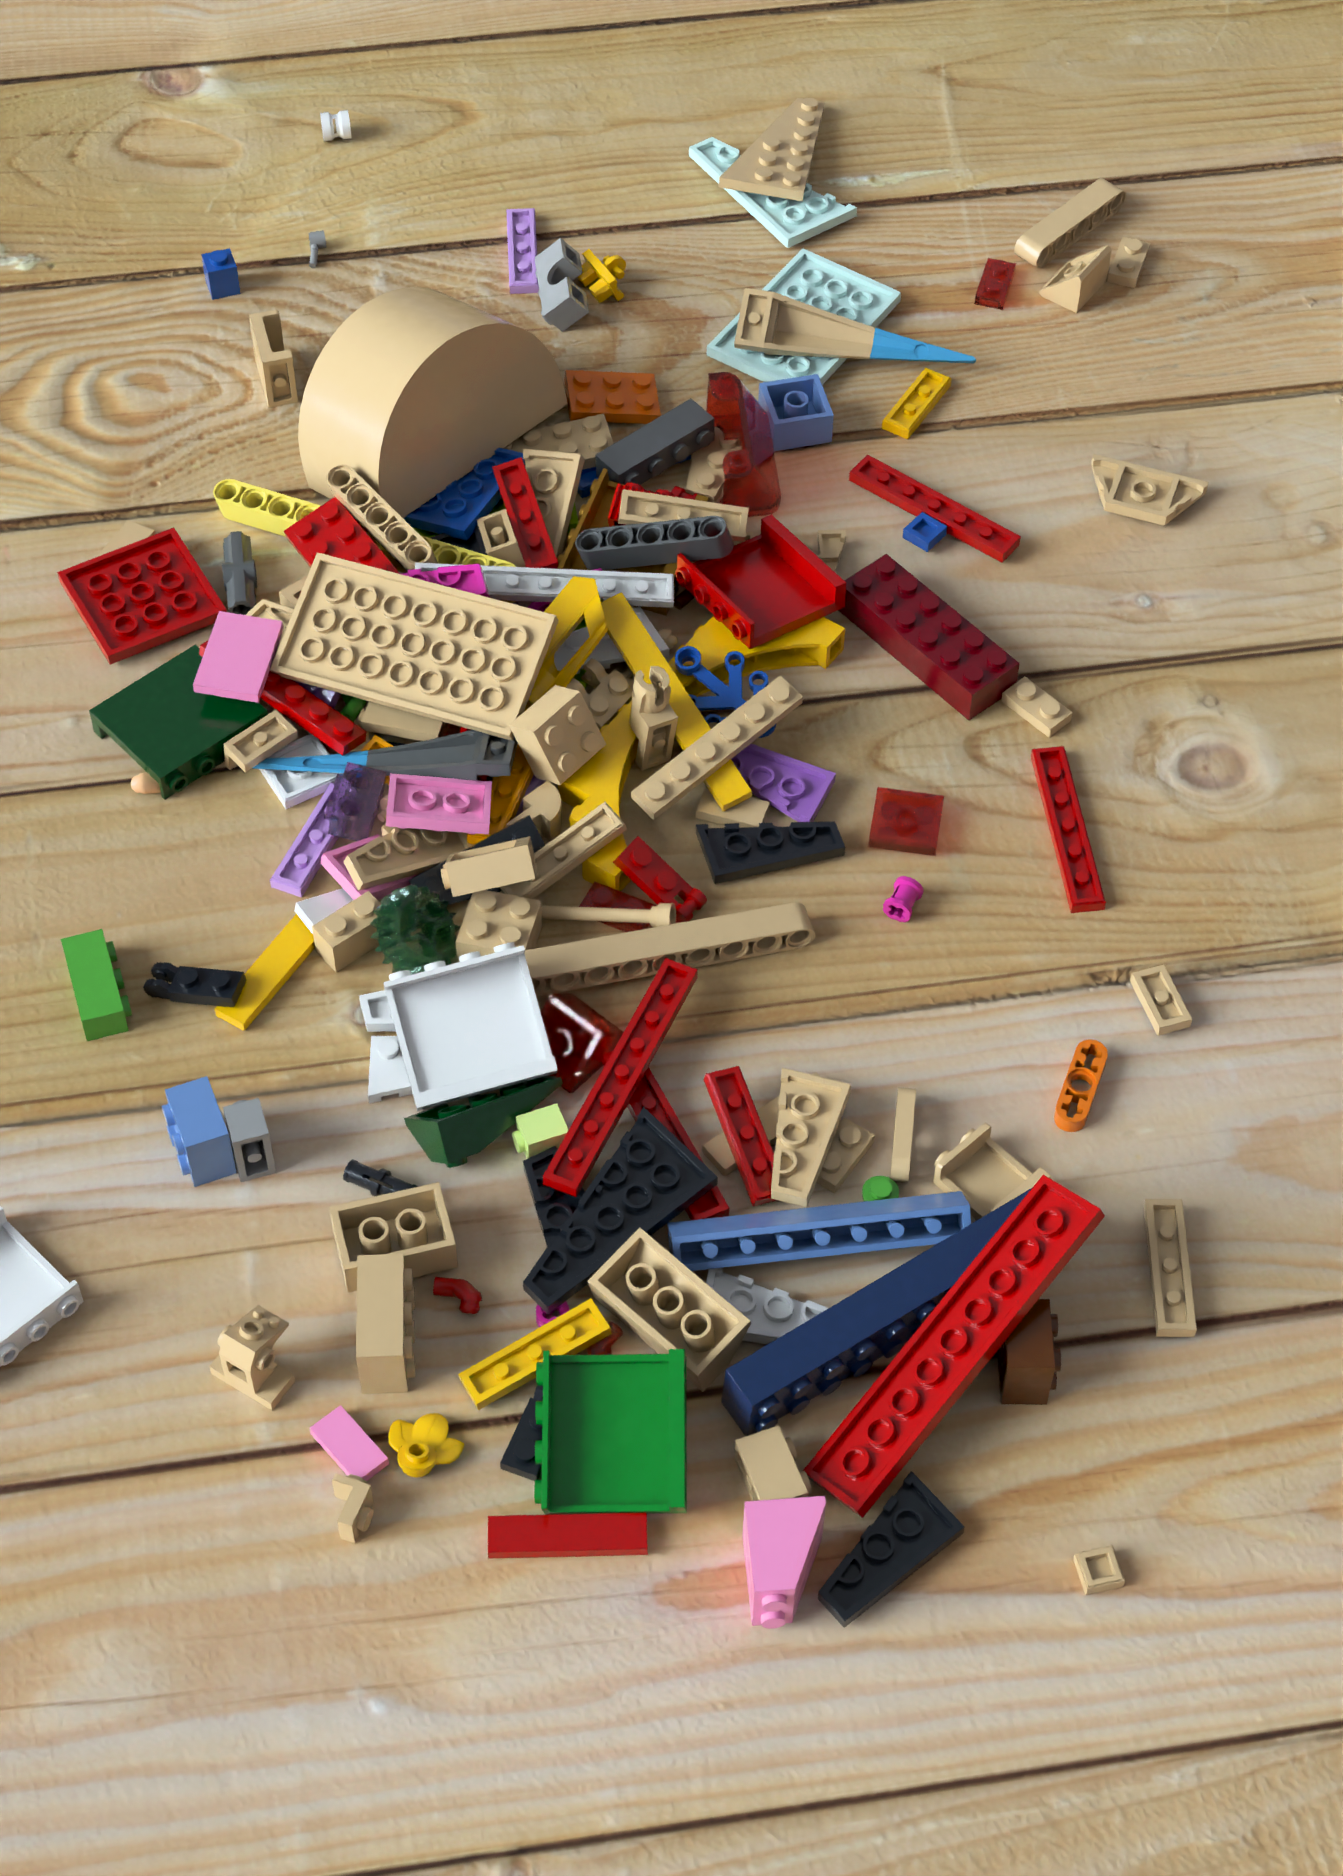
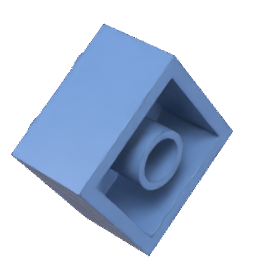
[758,374,834,451]
[162,1076,237,1187]

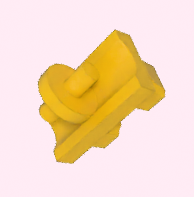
[578,249,626,304]

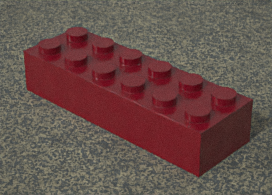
[838,554,1020,720]

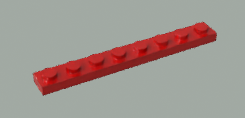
[543,958,698,1197]

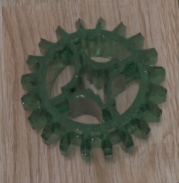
[370,885,461,975]

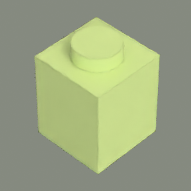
[512,1103,568,1159]

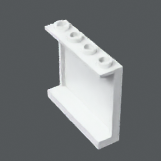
[384,942,558,1111]
[0,1206,84,1367]

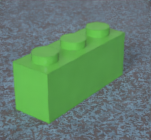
[61,929,132,1041]

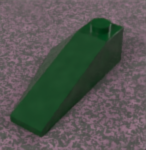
[404,1076,563,1168]

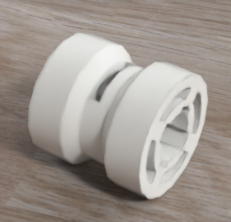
[320,110,352,142]

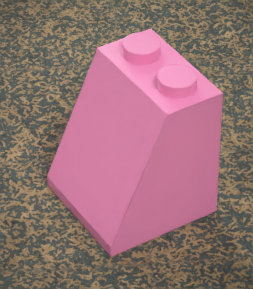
[743,1496,826,1629]

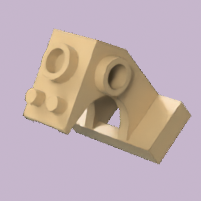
[209,1305,295,1411]

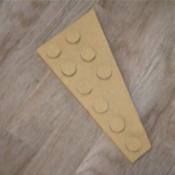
[718,98,825,201]

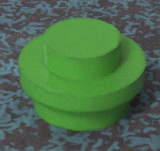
[862,1176,899,1202]

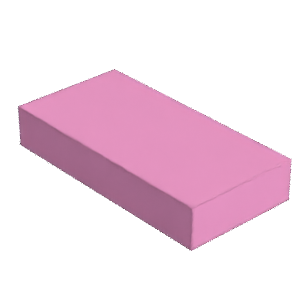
[310,1405,389,1481]

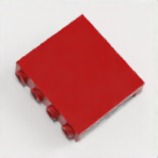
[675,514,846,649]

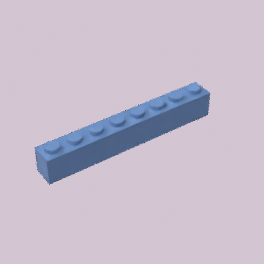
[667,1191,971,1271]

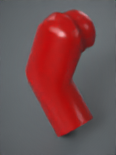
[433,1277,482,1314]

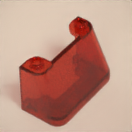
[706,372,781,517]

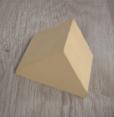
[1039,245,1112,313]

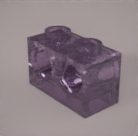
[324,762,387,841]

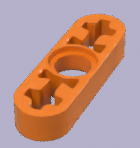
[1054,1039,1108,1132]

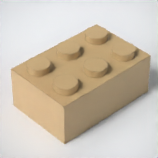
[329,1182,458,1293]
[356,1253,416,1394]

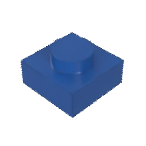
[903,512,947,552]

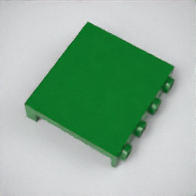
[534,1349,687,1515]

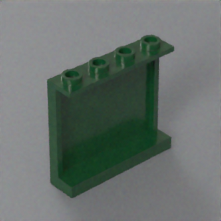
[89,644,268,800]

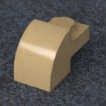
[506,780,562,842]

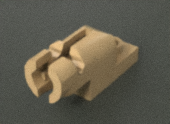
[629,666,678,771]

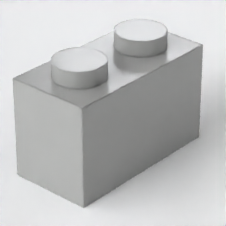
[223,1098,276,1182]

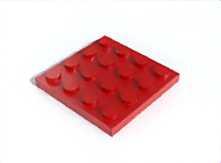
[57,527,227,665]

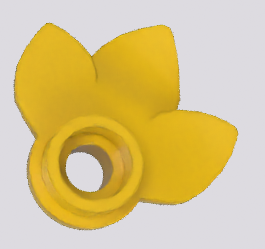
[388,1413,464,1478]

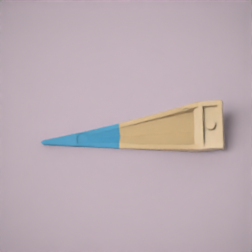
[734,288,976,364]

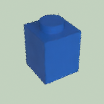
[201,248,241,300]

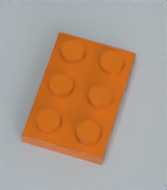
[564,370,661,424]

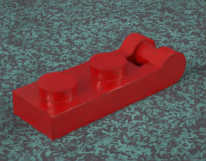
[613,836,707,923]

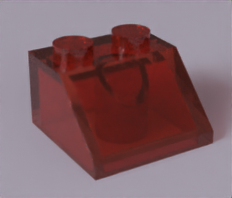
[541,993,623,1093]

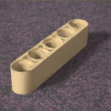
[1014,178,1126,268]
[326,464,438,572]

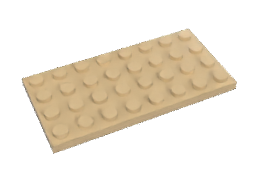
[270,552,559,741]

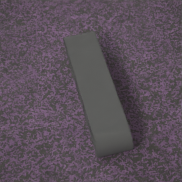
[575,516,734,570]

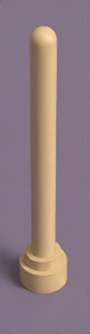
[542,903,676,927]

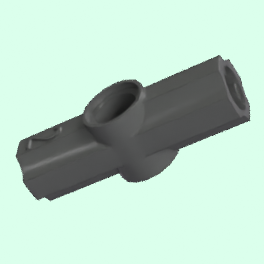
[222,531,257,615]

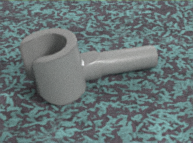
[309,230,326,268]

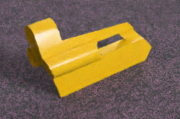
[524,576,608,712]

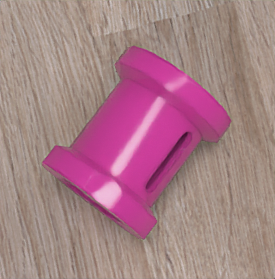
[883,876,924,922]

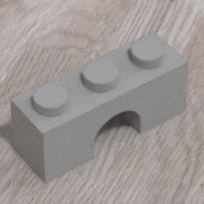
[534,238,589,332]

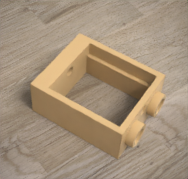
[441,836,538,897]

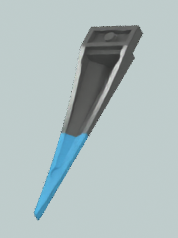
[253,730,518,780]

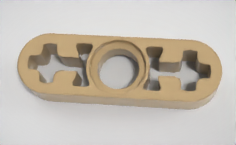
[890,1087,916,1182]

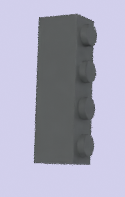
[595,399,715,485]

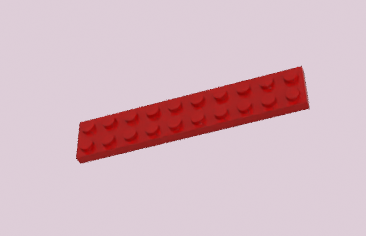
[803,1175,1105,1518]

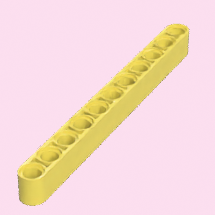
[213,479,516,603]

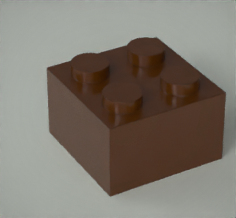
[997,1299,1061,1405]

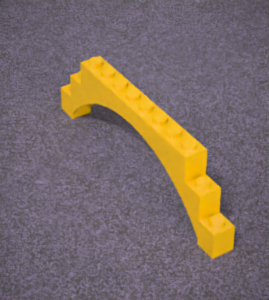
[558,616,845,897]

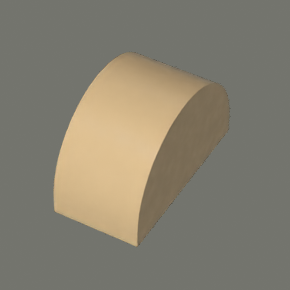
[298,287,568,523]

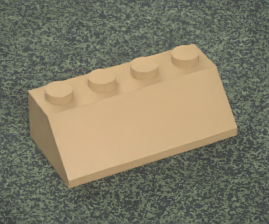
[587,1228,751,1392]

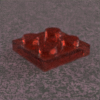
[868,787,944,856]

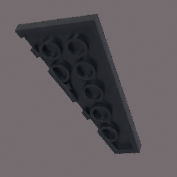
[523,1107,718,1314]

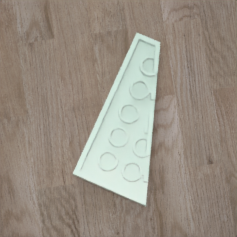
[689,137,857,248]

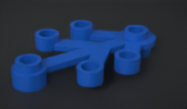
[675,646,776,738]

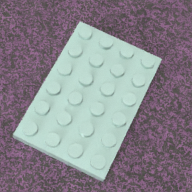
[707,248,901,385]

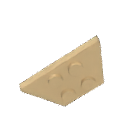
[1091,454,1209,526]

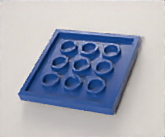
[403,447,525,541]

